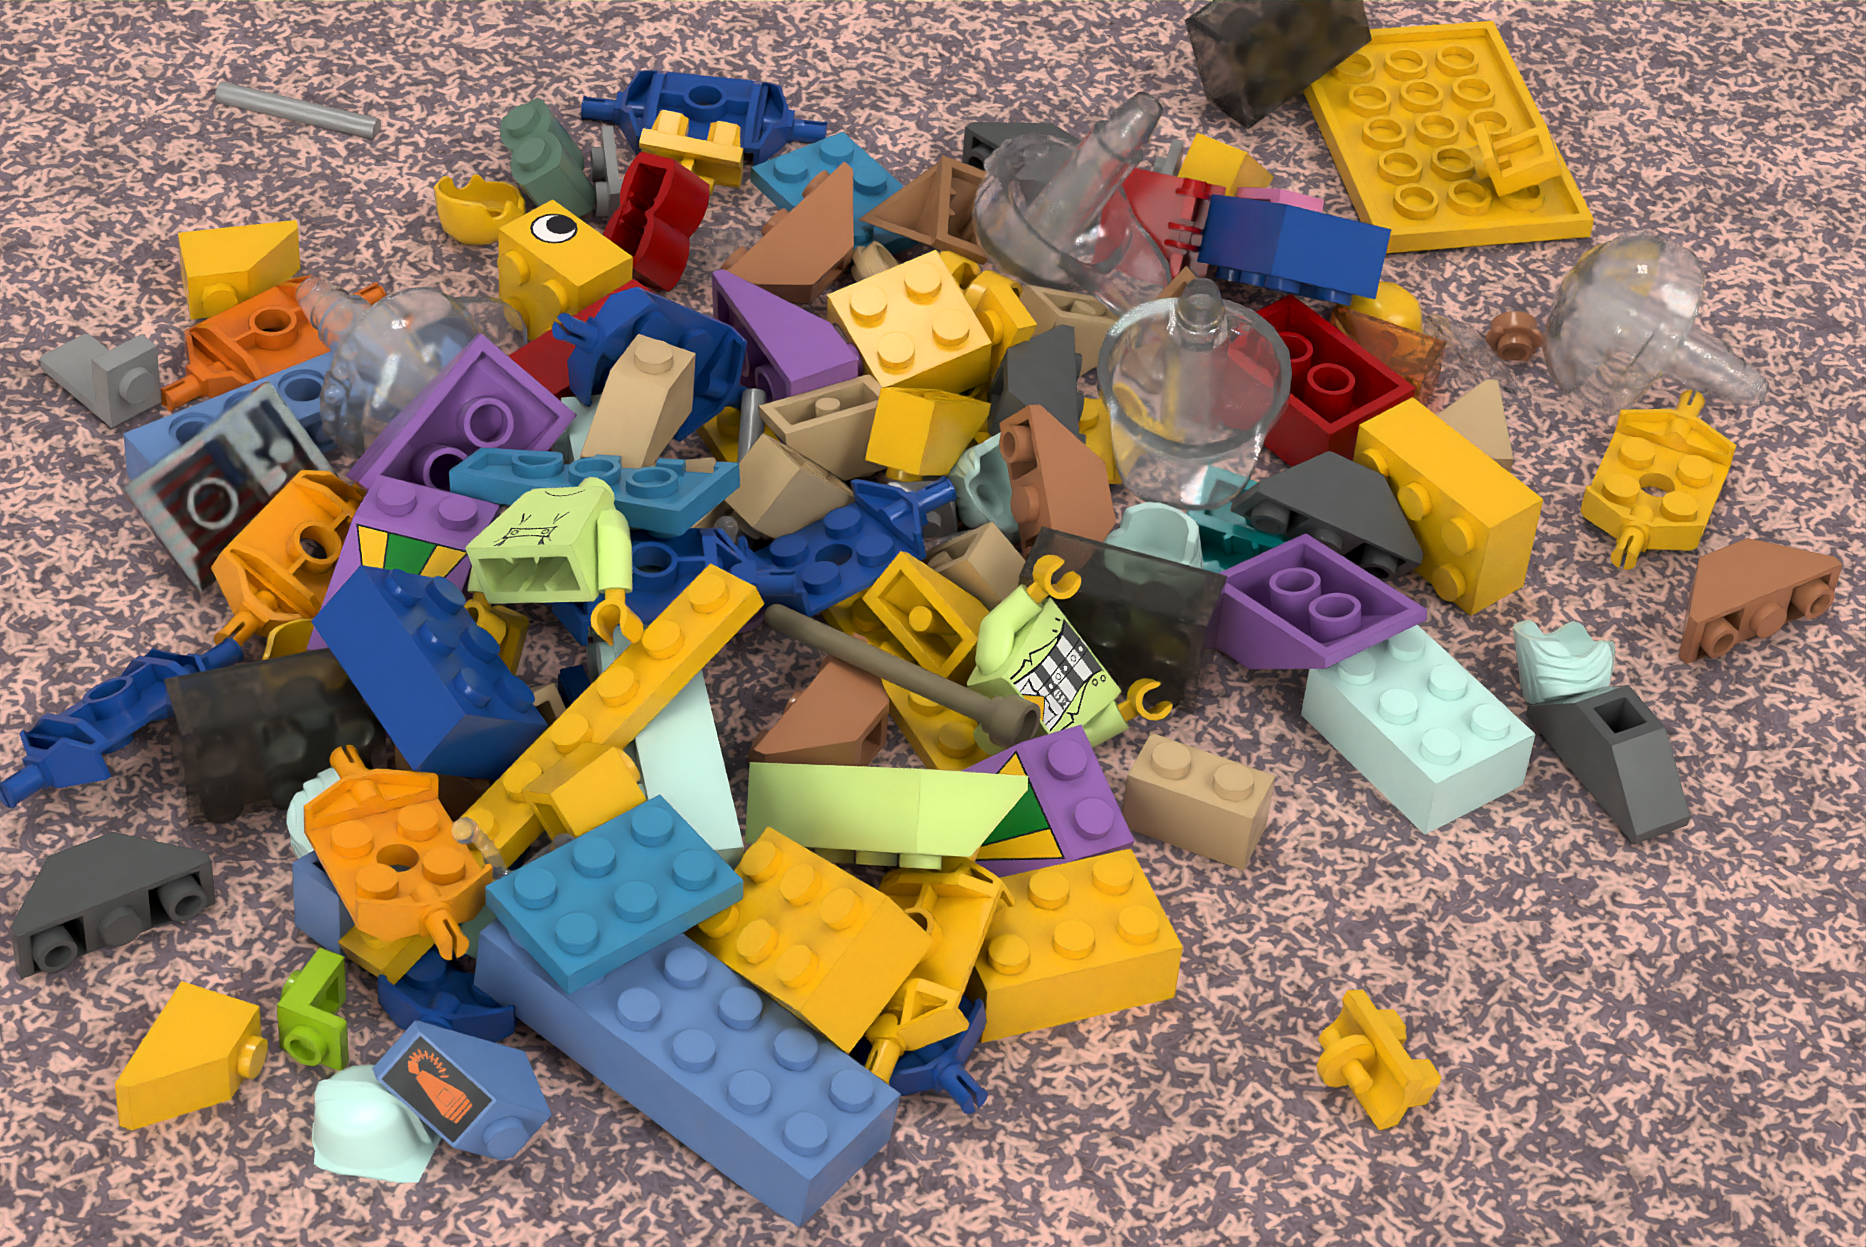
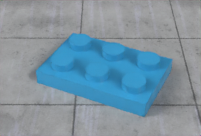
[750,132,921,273]
[485,794,744,995]

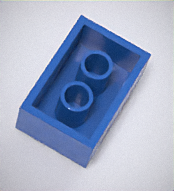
[1197,194,1391,306]
[311,565,548,780]

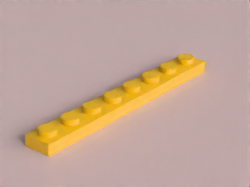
[338,563,764,985]

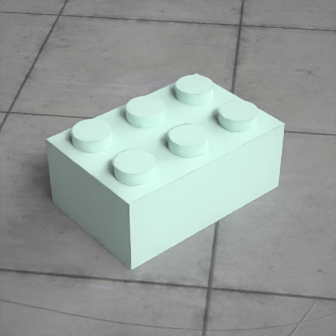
[1301,625,1536,835]

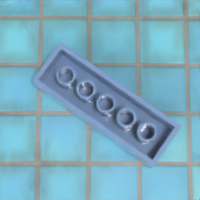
[474,918,901,1228]

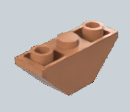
[720,161,854,303]
[999,404,1116,599]
[1678,538,1843,664]
[748,633,889,767]

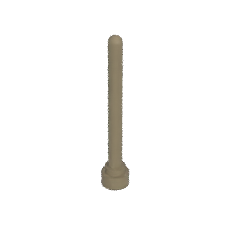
[764,604,1041,749]

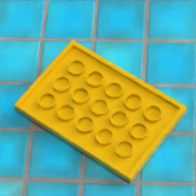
[1286,21,1594,253]

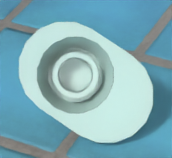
[312,1064,442,1183]

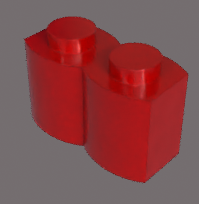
[603,152,710,292]

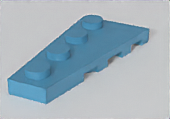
[449,447,740,538]

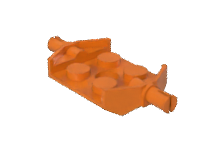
[161,275,388,412]

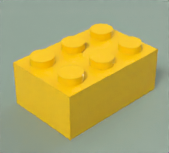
[1353,397,1543,616]
[685,826,935,1054]
[963,848,1183,1043]

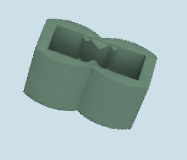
[500,98,595,218]

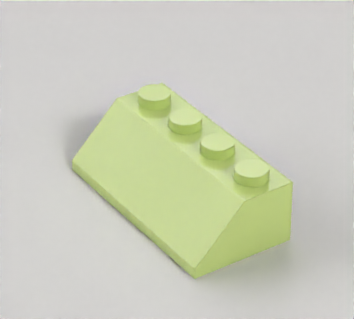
[745,762,1028,869]

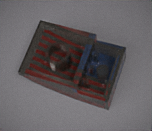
[121,381,340,593]

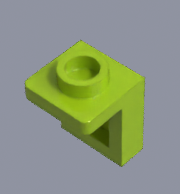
[277,947,349,1071]

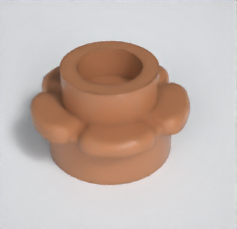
[1486,311,1544,361]

